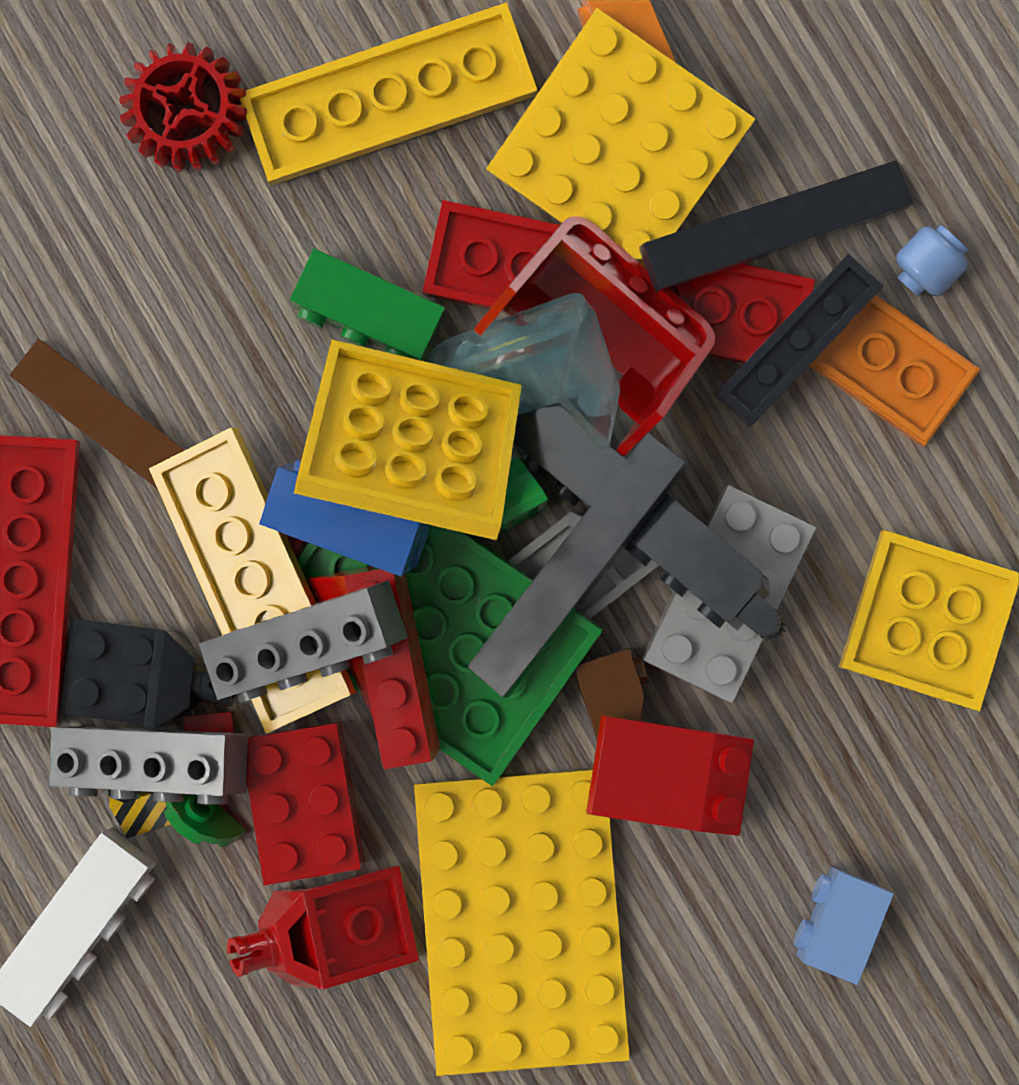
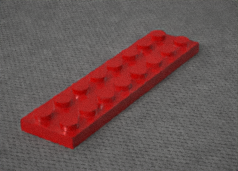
[422,200,815,364]

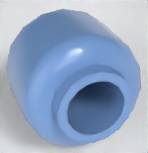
[896,224,969,297]

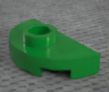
[164,794,246,847]

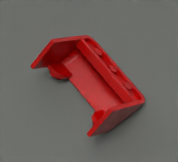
[473,216,715,457]

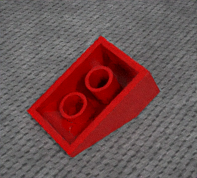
[586,715,754,836]

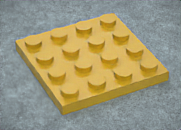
[486,8,756,268]
[294,340,522,540]

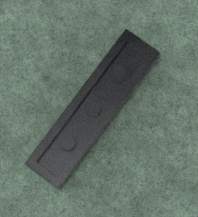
[715,253,884,428]

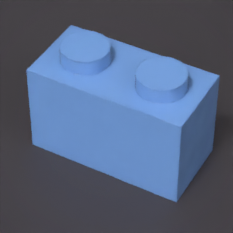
[793,866,893,985]

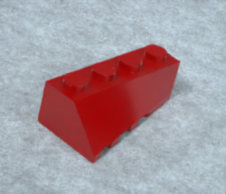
[308,566,441,770]

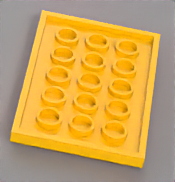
[414,769,630,1076]

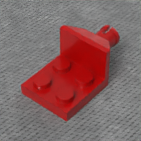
[227,866,419,990]

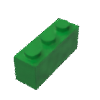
[289,248,446,361]

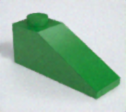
[501,457,548,533]

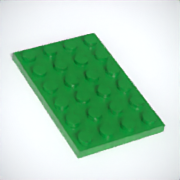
[297,525,603,787]

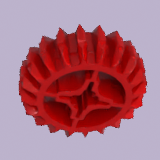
[119,41,247,172]

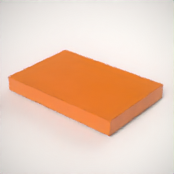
[809,295,980,447]

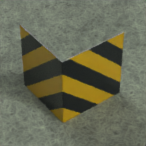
[108,789,171,838]

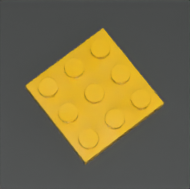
[839,530,1019,711]

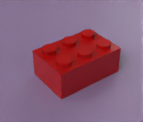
[247,721,365,886]

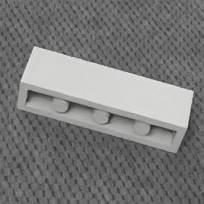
[0,828,157,1027]

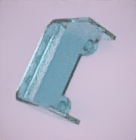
[426,293,620,450]

